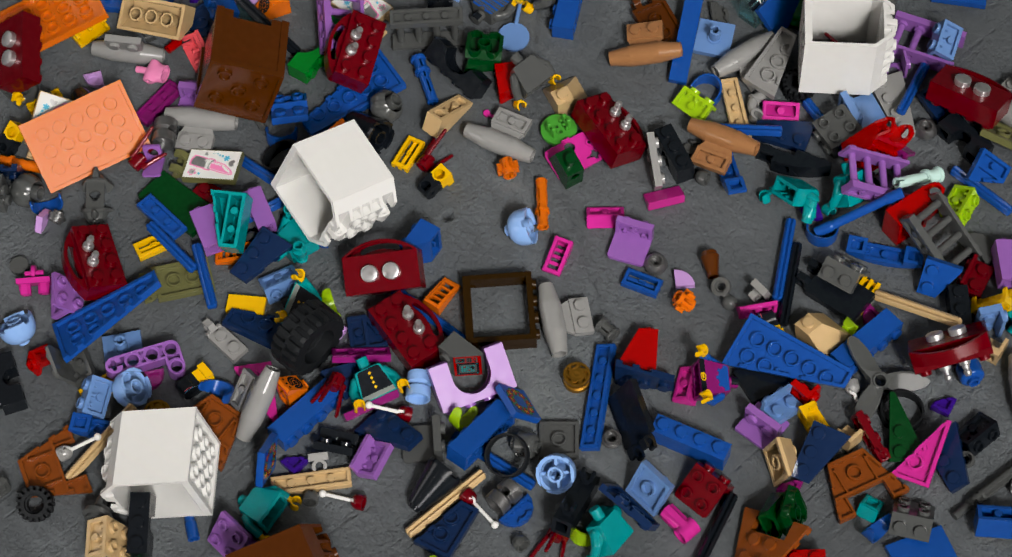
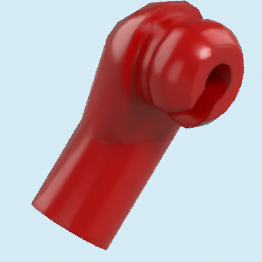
[165,39,182,54]

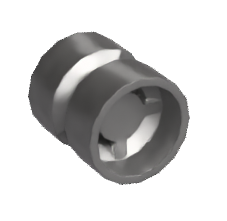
[151,116,178,150]
[485,477,523,516]

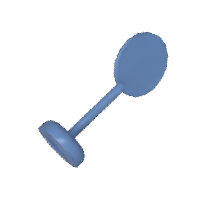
[498,2,529,52]

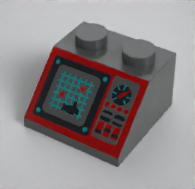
[438,331,485,376]

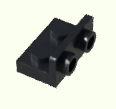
[959,412,1000,456]
[313,427,360,456]

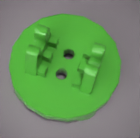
[541,113,577,147]

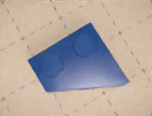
[965,148,1012,184]
[916,256,964,298]

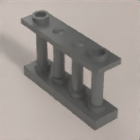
[390,6,465,51]
[899,192,983,265]

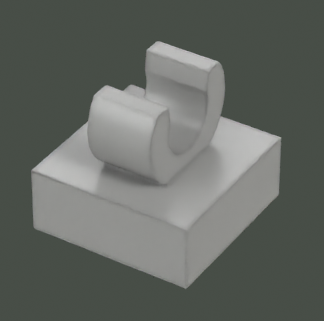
[748,278,772,303]
[308,451,329,471]

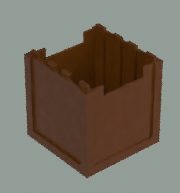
[193,5,289,123]

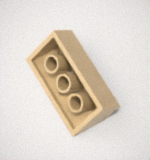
[117,0,196,41]

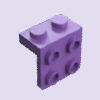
[607,215,654,267]

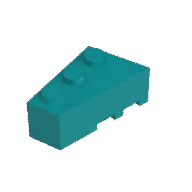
[210,189,253,254]

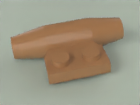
[609,20,683,67]
[687,118,760,176]

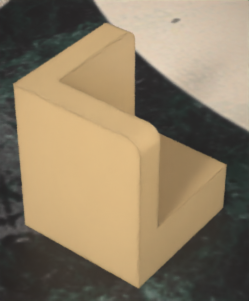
[986,338,1009,366]
[837,425,864,453]

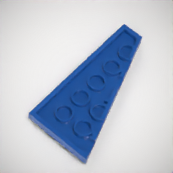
[302,49,406,136]
[52,270,162,364]
[721,313,855,389]

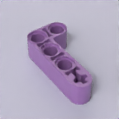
[105,340,186,380]

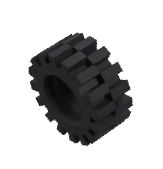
[782,68,814,103]
[16,486,55,522]

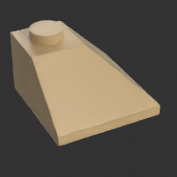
[543,76,588,115]
[794,313,851,356]
[762,437,797,487]

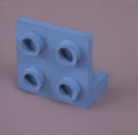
[838,91,886,129]

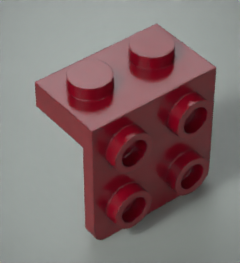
[675,462,735,518]

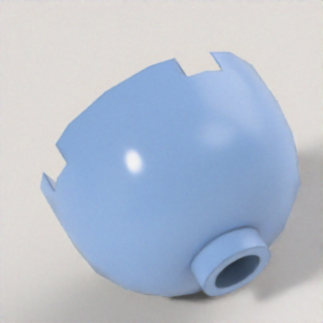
[504,207,538,246]
[0,310,36,346]
[112,367,152,407]
[535,453,577,494]

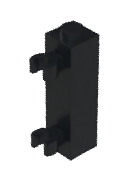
[551,467,600,538]

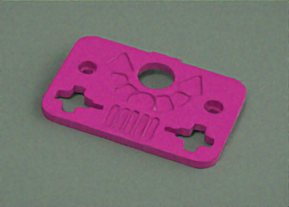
[544,131,603,180]

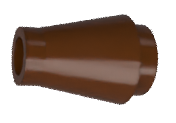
[700,249,719,279]

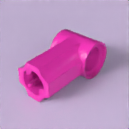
[660,503,701,544]

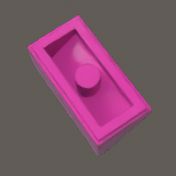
[762,101,800,121]
[643,186,685,211]
[586,207,624,229]
[736,300,778,319]
[672,366,697,406]

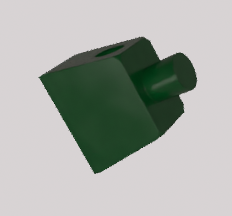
[549,147,584,189]

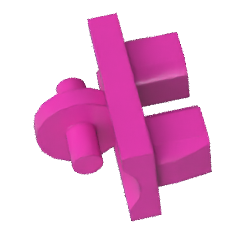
[15,265,51,297]

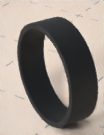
[262,139,297,175]
[879,389,925,430]
[484,433,530,478]

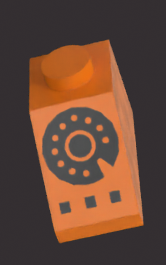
[255,0,292,20]
[277,375,309,408]

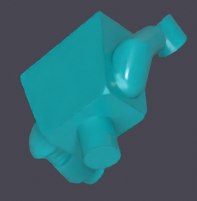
[821,161,865,216]
[759,175,820,224]
[276,205,320,264]
[586,505,634,557]

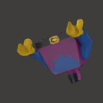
[691,344,739,406]

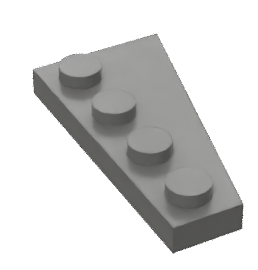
[742,26,797,100]
[872,70,916,138]

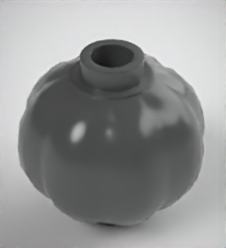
[370,89,403,123]
[9,173,45,208]

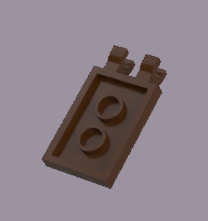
[630,0,680,42]

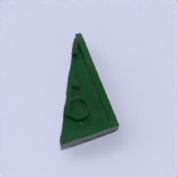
[888,392,920,463]

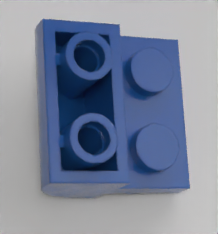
[271,92,309,125]

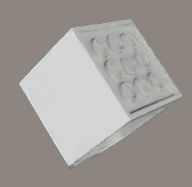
[798,0,898,95]
[271,119,397,247]
[100,407,221,519]

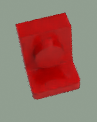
[26,344,50,376]
[790,378,821,405]

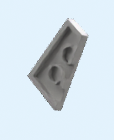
[644,132,665,191]

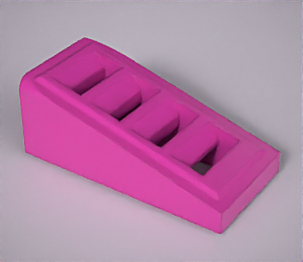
[542,236,574,277]

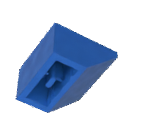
[399,218,442,263]

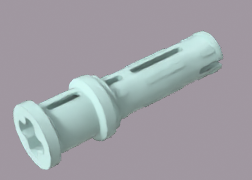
[892,166,945,189]

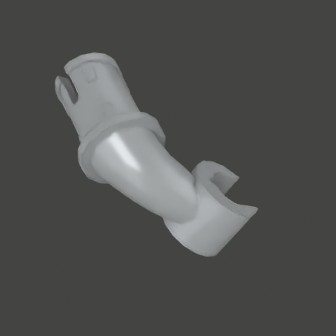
[747,91,768,124]

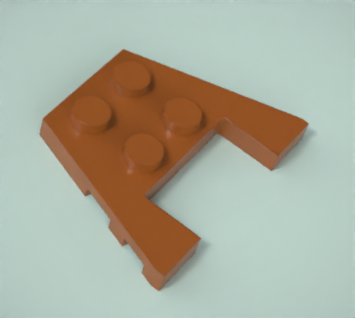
[193,394,241,472]
[18,424,93,498]
[827,448,910,524]
[735,507,812,557]

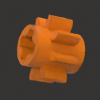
[496,156,520,180]
[672,288,696,314]

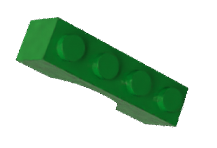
[287,16,342,84]

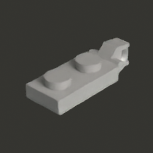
[202,318,249,364]

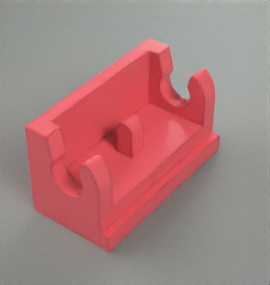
[181,29,205,73]

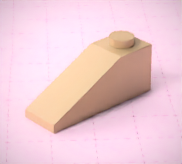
[422,94,473,138]

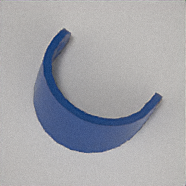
[690,73,722,105]
[265,127,298,151]
[29,193,63,214]
[805,224,839,247]
[198,379,234,404]
[861,513,892,544]

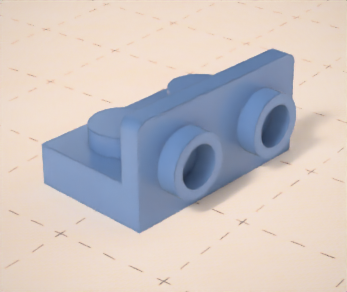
[926,19,964,61]
[257,264,298,305]
[973,303,1008,338]
[76,374,113,420]
[760,383,803,424]

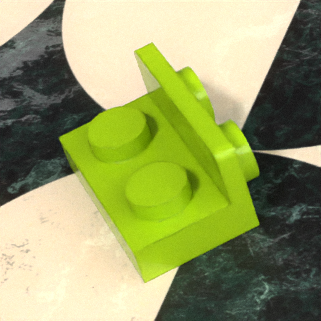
[672,85,717,120]
[939,184,980,227]

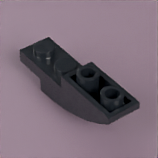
[756,143,832,178]

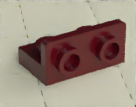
[957,253,994,299]

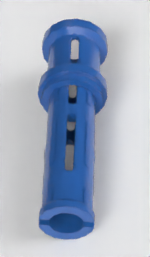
[410,53,439,106]

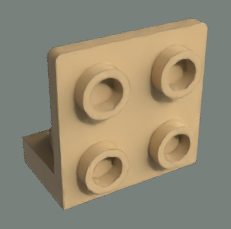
[85,515,131,557]

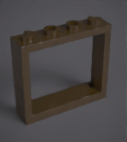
[462,271,540,352]

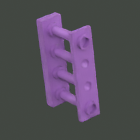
[316,0,364,55]
[893,10,967,72]
[838,145,910,206]

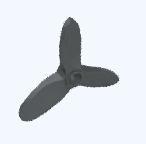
[847,336,930,429]

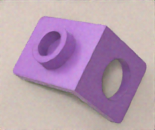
[887,50,911,78]
[142,144,165,177]

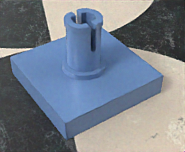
[693,18,736,58]
[102,330,143,371]
[625,460,675,517]

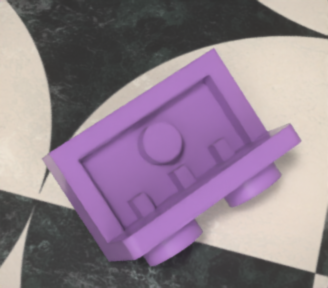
[349,434,394,481]

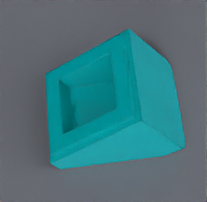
[856,494,885,523]

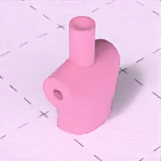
[135,59,170,84]

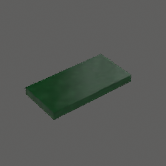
[138,171,209,238]

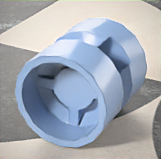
[405,369,431,405]

